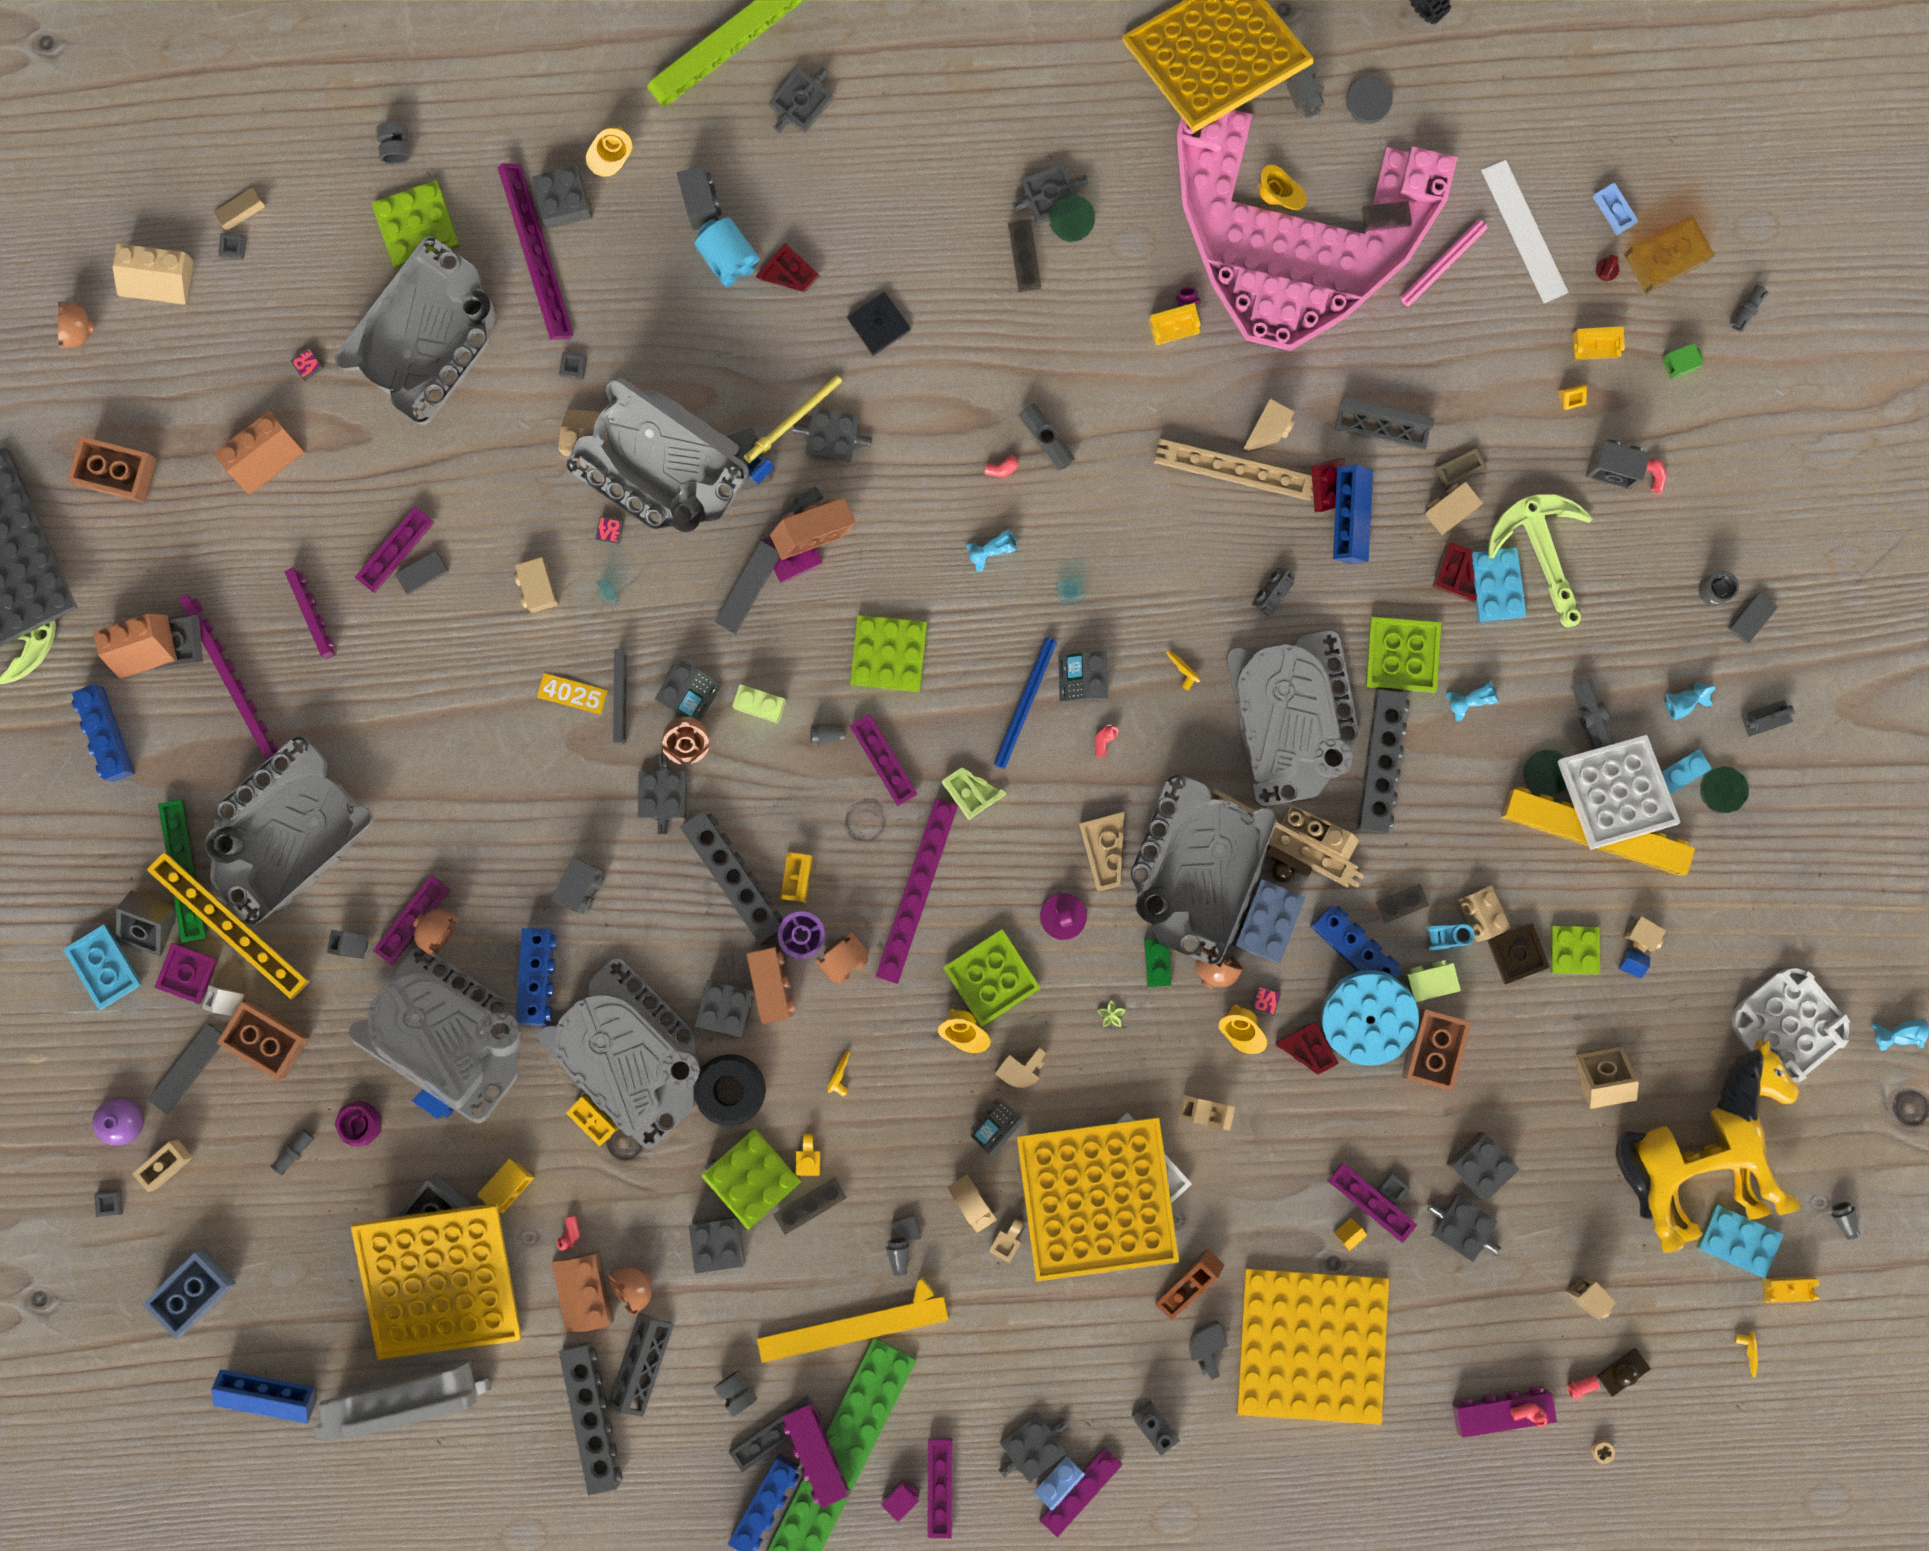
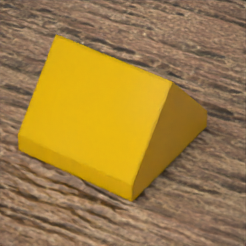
[1558,384,1587,410]
[1333,1217,1367,1251]
[913,1277,934,1304]

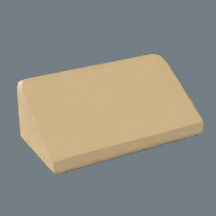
[214,187,266,231]

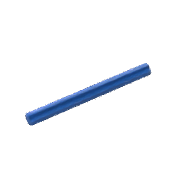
[994,637,1057,769]

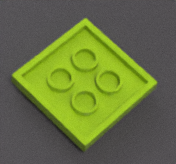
[371,180,460,269]
[850,615,927,692]
[1365,617,1441,693]
[943,929,1041,1027]
[701,1128,801,1230]

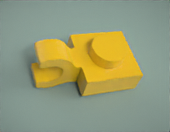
[796,1134,820,1176]

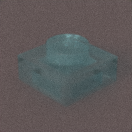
[1055,576,1085,606]
[596,577,620,605]

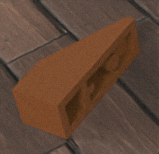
[1155,1249,1224,1321]

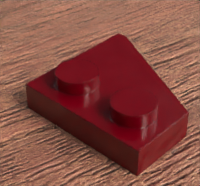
[756,243,820,293]
[1311,458,1345,512]
[1432,542,1477,602]
[1275,1021,1339,1075]

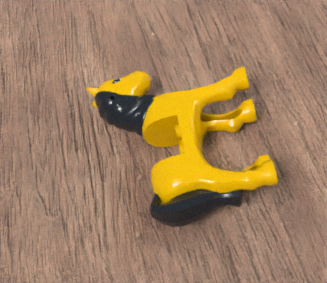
[1615,1039,1801,1253]

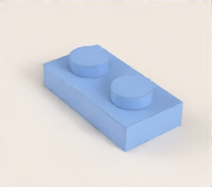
[1593,183,1639,235]
[1034,1456,1085,1510]

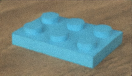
[1472,547,1526,623]
[63,924,143,1010]
[1696,1204,1784,1278]

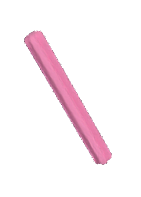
[1400,220,1487,307]

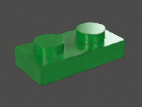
[1144,939,1172,987]

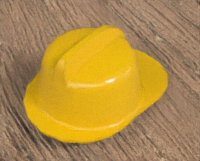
[586,126,632,177]
[1258,165,1307,210]
[1219,1004,1267,1054]
[938,1008,991,1053]

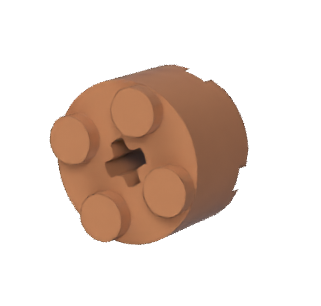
[815,931,869,985]

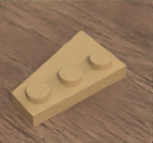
[1079,812,1124,892]

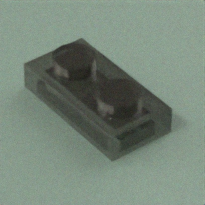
[1362,201,1412,232]
[1376,884,1429,924]

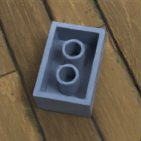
[1233,879,1306,964]
[142,1249,236,1339]

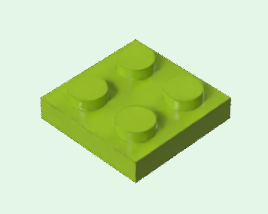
[1550,926,1600,974]

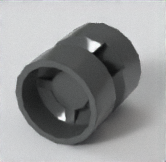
[376,122,410,164]
[1699,571,1739,606]
[714,1370,758,1417]

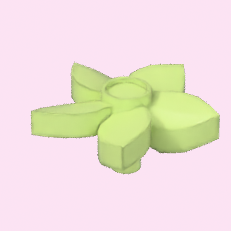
[1097,1000,1126,1028]

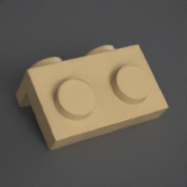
[1458,885,1511,943]

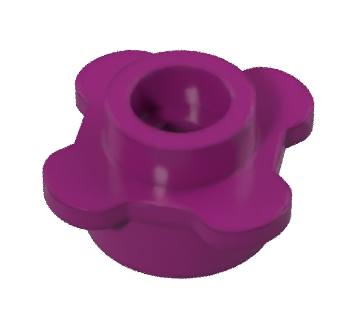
[1176,287,1201,307]

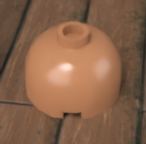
[58,301,93,349]
[662,716,709,764]
[413,909,459,957]
[1195,946,1244,989]
[608,1266,653,1316]

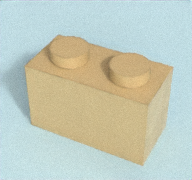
[1425,482,1483,536]
[514,557,559,613]
[132,1140,194,1192]
[1567,1276,1616,1320]

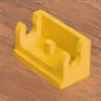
[1148,303,1201,346]
[1572,326,1625,360]
[780,852,813,903]
[566,1093,619,1147]
[477,1159,535,1214]
[1762,1276,1819,1303]

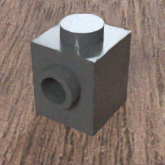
[327,930,368,959]

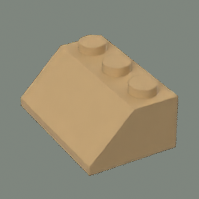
[113,243,194,305]

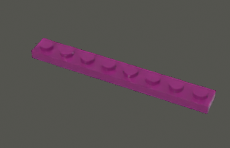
[497,163,574,340]
[179,594,280,761]
[875,798,958,984]

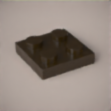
[1487,923,1550,984]

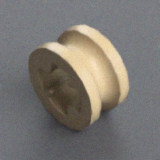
[1591,1439,1615,1464]

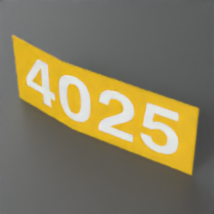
[537,673,608,715]

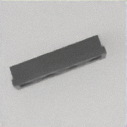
[1334,398,1435,450]
[608,1313,674,1417]

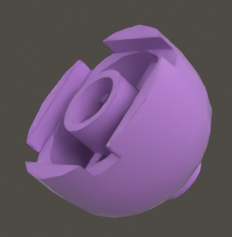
[777,911,825,959]
[92,1098,144,1146]

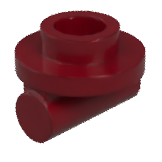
[1595,255,1619,281]

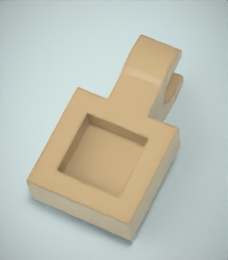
[989,1218,1023,1263]

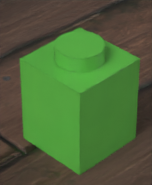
[1662,343,1703,379]

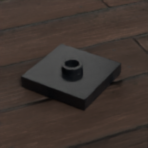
[847,291,911,356]

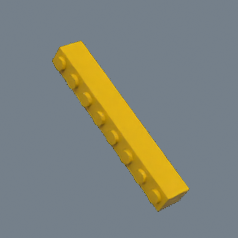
[1501,787,1695,876]
[147,852,310,999]

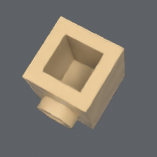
[1623,916,1666,953]

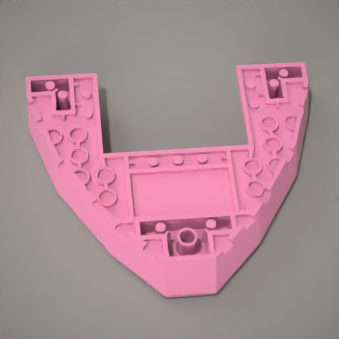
[1176,110,1458,351]

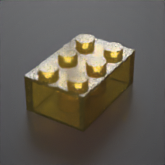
[1624,215,1715,294]

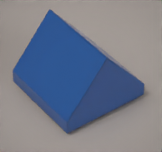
[747,454,774,485]
[1619,947,1650,978]

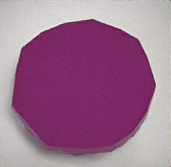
[335,1100,381,1146]

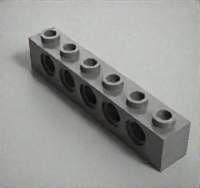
[1357,689,1410,834]
[680,811,783,944]
[559,1342,622,1496]

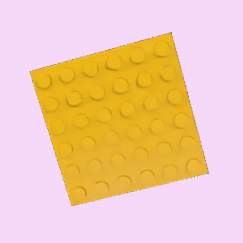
[1122,0,1313,133]
[1017,1117,1179,1281]
[351,1203,522,1360]
[1237,1268,1389,1425]

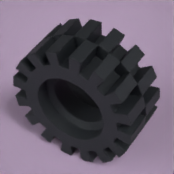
[1409,0,1451,24]

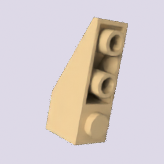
[1281,805,1359,861]

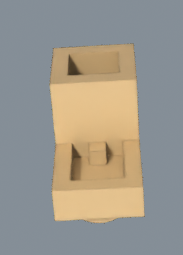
[995,1047,1047,1088]
[1179,1095,1235,1131]
[948,1174,997,1233]

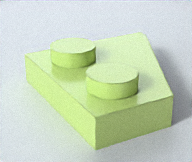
[942,768,1006,820]

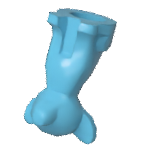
[966,529,1018,572]
[1446,680,1499,721]
[1665,681,1715,720]
[1872,1019,1929,1051]

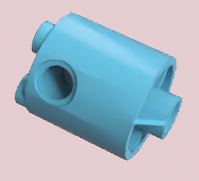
[694,217,760,288]

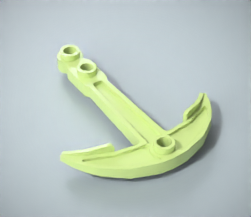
[1488,494,1592,627]
[0,620,56,684]

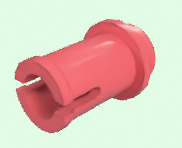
[1567,1374,1600,1399]

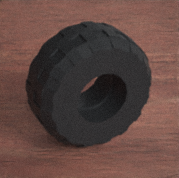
[694,1054,766,1126]

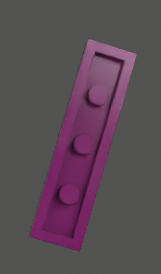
[355,506,435,593]
[284,567,336,659]
[850,714,918,806]
[373,875,451,965]
[1327,1163,1417,1243]
[928,1438,952,1538]
[1039,1447,1122,1538]

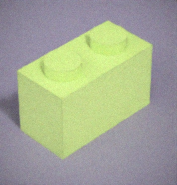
[732,684,786,724]
[1404,960,1461,1002]

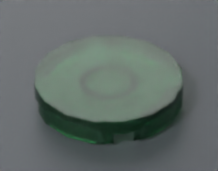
[1049,194,1095,242]
[1523,749,1567,796]
[1700,767,1749,814]

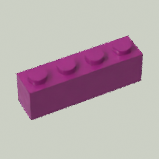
[1452,1386,1557,1438]
[782,1402,851,1509]

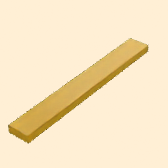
[757,1296,949,1363]

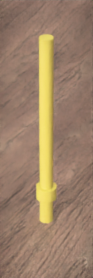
[744,375,842,463]

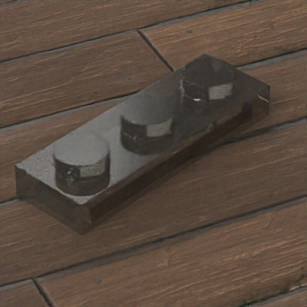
[1008,219,1041,292]
[773,1177,847,1235]

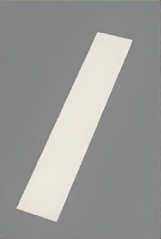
[1481,160,1569,303]

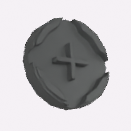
[1346,77,1392,123]

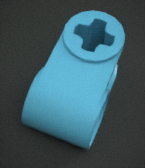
[1426,924,1475,950]

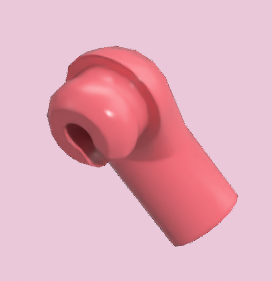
[985,455,1018,478]
[1646,458,1667,493]
[1095,725,1119,757]
[557,1215,580,1250]
[1510,1403,1548,1427]

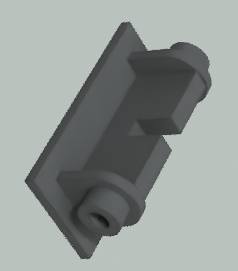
[1252,568,1295,615]
[1741,700,1795,737]

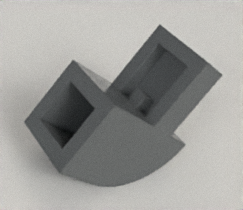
[1189,1320,1228,1380]

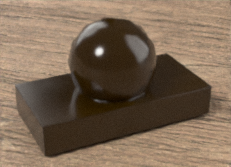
[1266,846,1313,883]
[1596,1348,1651,1397]

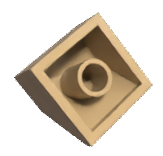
[1243,399,1295,452]
[558,409,608,456]
[1576,1047,1639,1109]

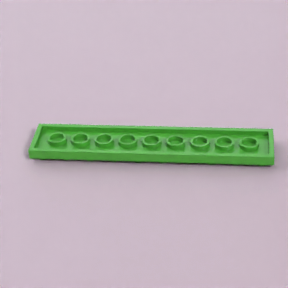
[767,1337,916,1551]

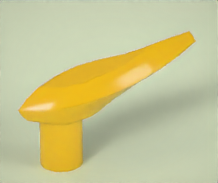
[1166,650,1200,691]
[827,1051,850,1097]
[1735,1331,1758,1377]

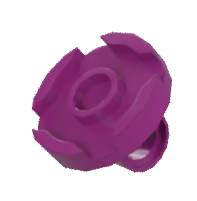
[1040,893,1087,940]

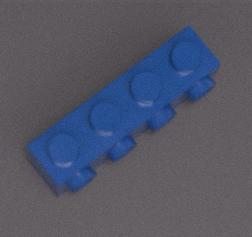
[1333,465,1373,564]
[71,684,135,782]
[1310,905,1402,978]
[515,928,557,1026]
[211,1369,316,1424]
[727,1453,800,1551]

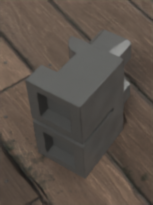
[1286,63,1325,118]
[1131,1400,1180,1456]

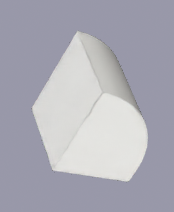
[202,985,244,1016]

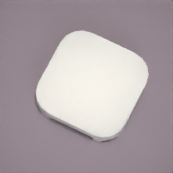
[1731,968,1851,1082]

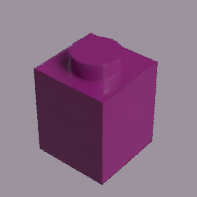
[881,1479,919,1522]

